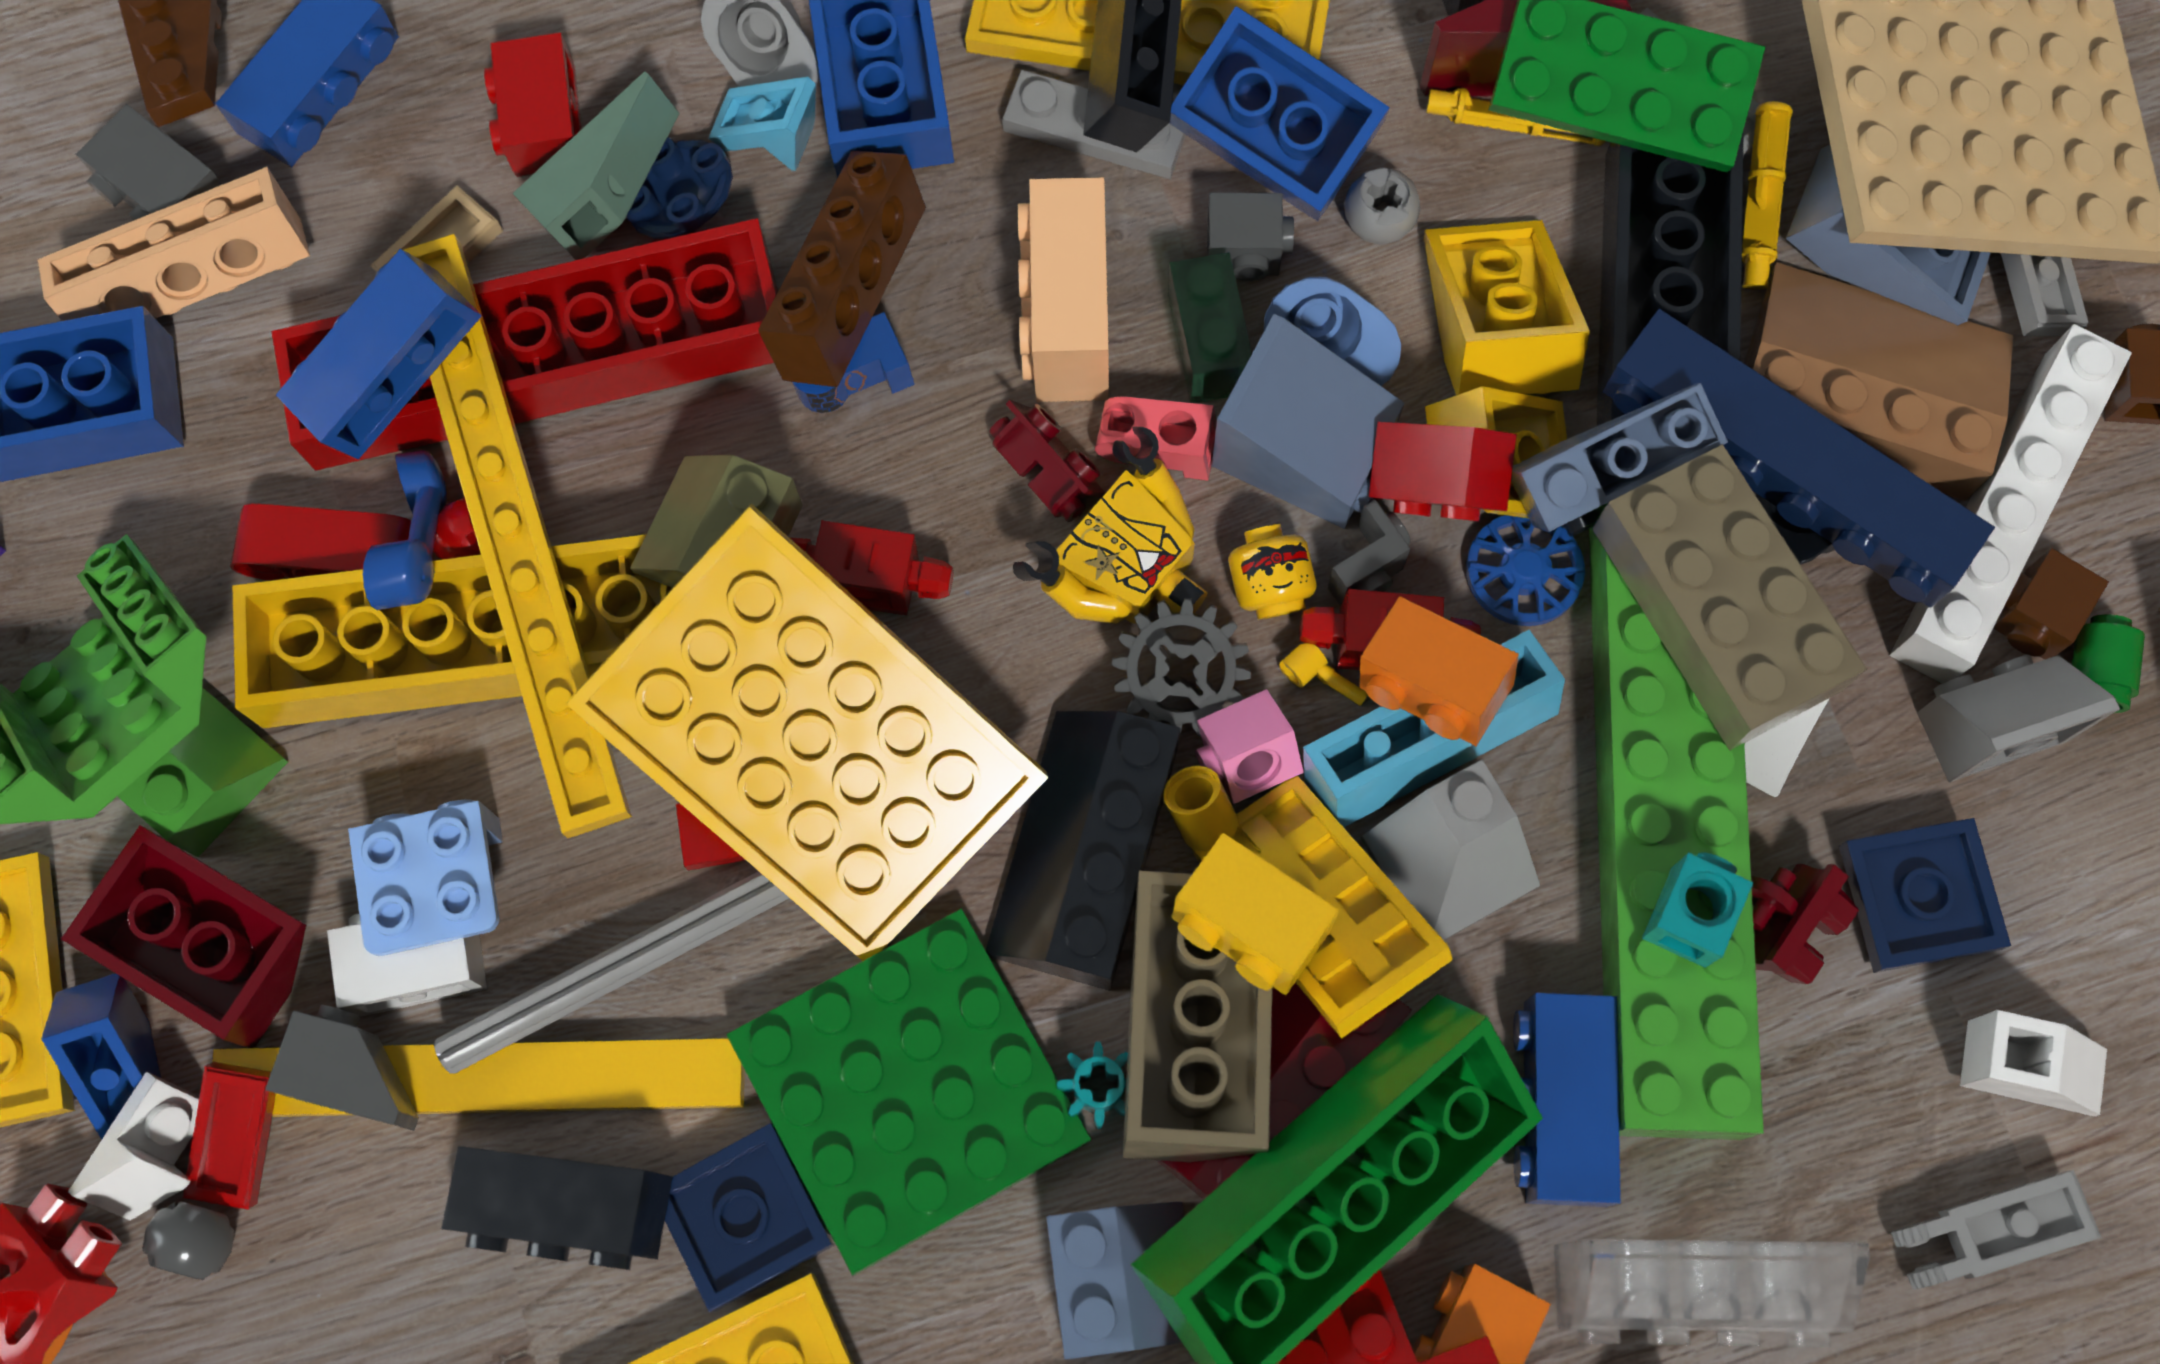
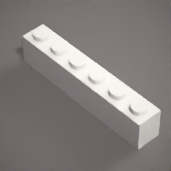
[1889,324,2132,684]

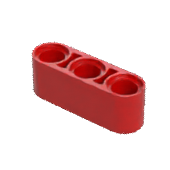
[230,504,411,581]

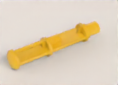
[1426,88,1606,146]
[1742,101,1793,290]

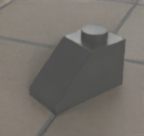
[265,1005,419,1131]

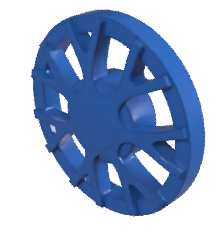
[1466,515,1585,626]

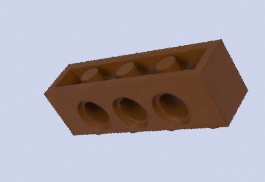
[758,150,926,387]

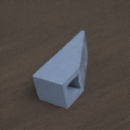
[1511,383,1728,532]

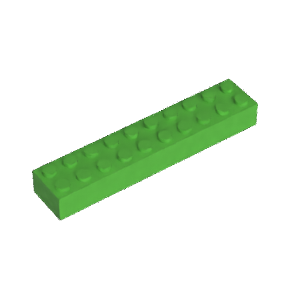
[1589,503,1764,1140]

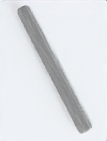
[434,871,789,1073]

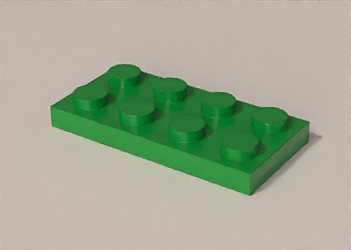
[1488,0,1766,172]

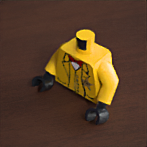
[1013,427,1207,624]

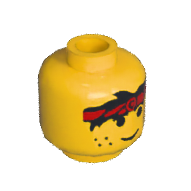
[1228,524,1316,620]

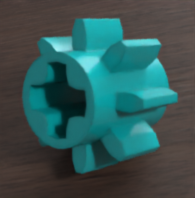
[1057,1041,1128,1129]

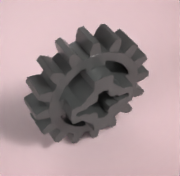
[1112,598,1251,736]

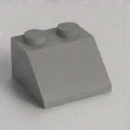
[1917,655,2120,783]

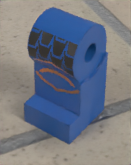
[792,312,915,413]

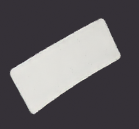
[1745,699,1829,797]

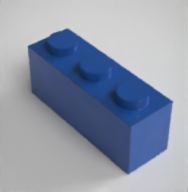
[215,0,399,168]
[276,248,482,459]
[1513,993,1621,1207]

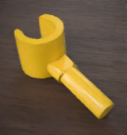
[1279,643,1368,706]

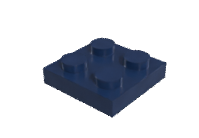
[1839,818,2011,973]
[665,1123,835,1313]

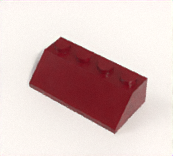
[1156,982,1412,1200]

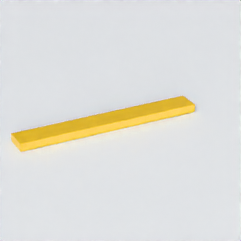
[212,1038,745,1117]

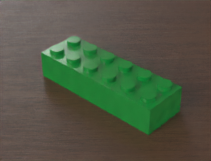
[1130,994,1543,1364]

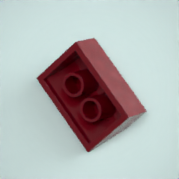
[61,825,307,1048]

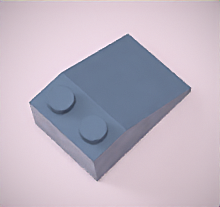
[1786,144,1991,325]

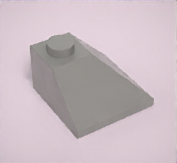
[1361,759,1540,940]

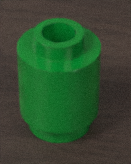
[2072,614,2145,713]

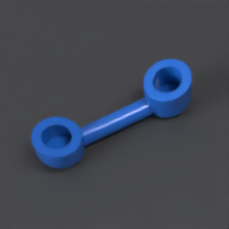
[363,450,447,610]

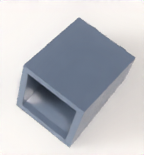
[1212,314,1404,529]

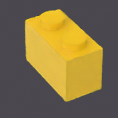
[1172,833,1339,996]

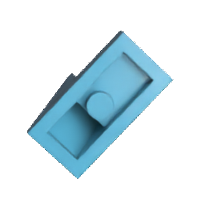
[708,76,816,171]

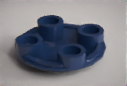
[626,137,733,239]

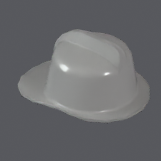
[701,0,819,89]

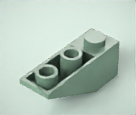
[512,71,680,260]

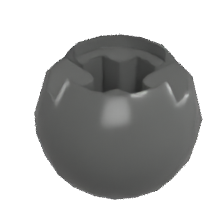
[142,1202,235,1280]

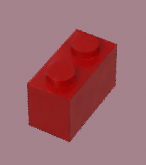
[484,32,582,177]
[1369,422,1517,522]

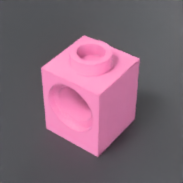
[1195,689,1304,804]

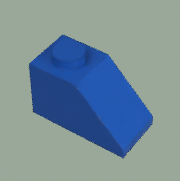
[41,973,161,1140]

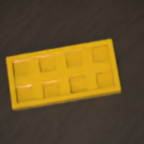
[1191,775,1453,1039]

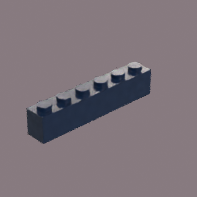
[1602,309,1995,608]

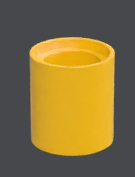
[1163,766,1238,851]

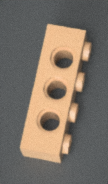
[38,167,310,321]

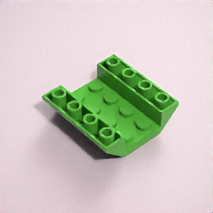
[0,534,206,824]

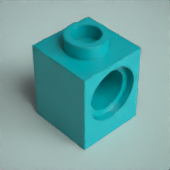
[1642,852,1754,968]

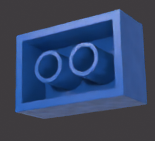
[809,0,954,178]
[1170,6,1390,222]
[0,306,184,482]

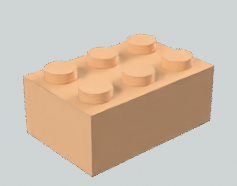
[1018,177,1109,402]

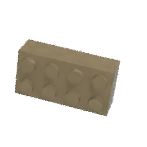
[1592,444,1867,751]

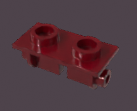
[989,400,1106,522]

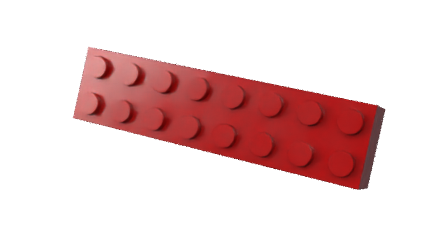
[271,218,778,471]

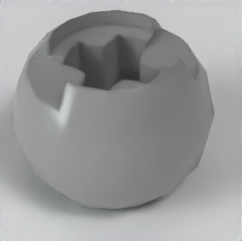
[1344,167,1421,245]

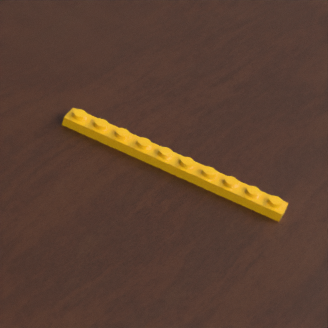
[394,234,632,839]

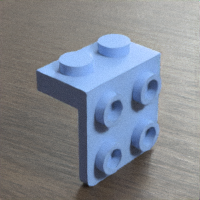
[348,799,503,956]

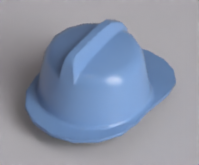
[1263,277,1401,386]

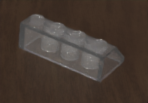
[1554,1239,1870,1347]

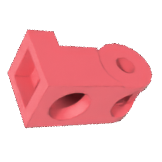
[1095,397,1217,481]

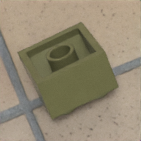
[630,455,803,588]

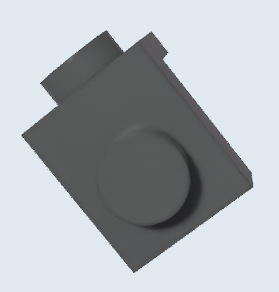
[1327,500,1410,606]

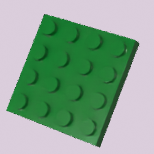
[726,908,1091,1277]

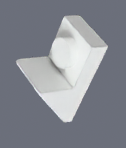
[68,1071,200,1220]

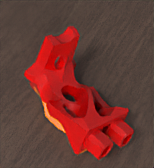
[0,1183,123,1364]

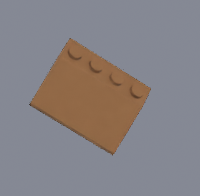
[1744,262,2013,501]

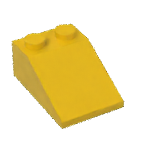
[1424,220,1590,395]

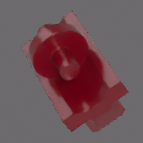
[1751,864,1859,984]

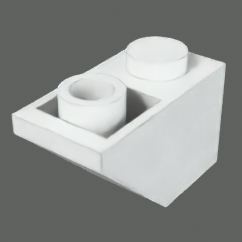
[1960,1010,2107,1116]

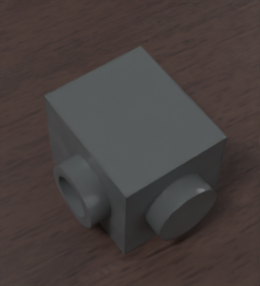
[1207,192,1294,281]

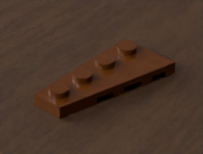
[118,0,222,127]

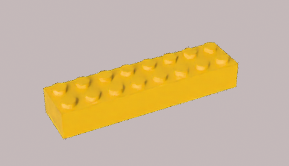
[232,534,672,728]

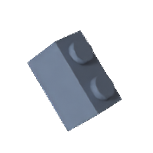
[1046,1201,1184,1360]

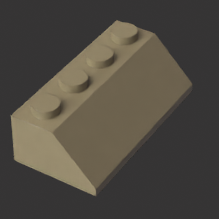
[1123,871,1272,1162]

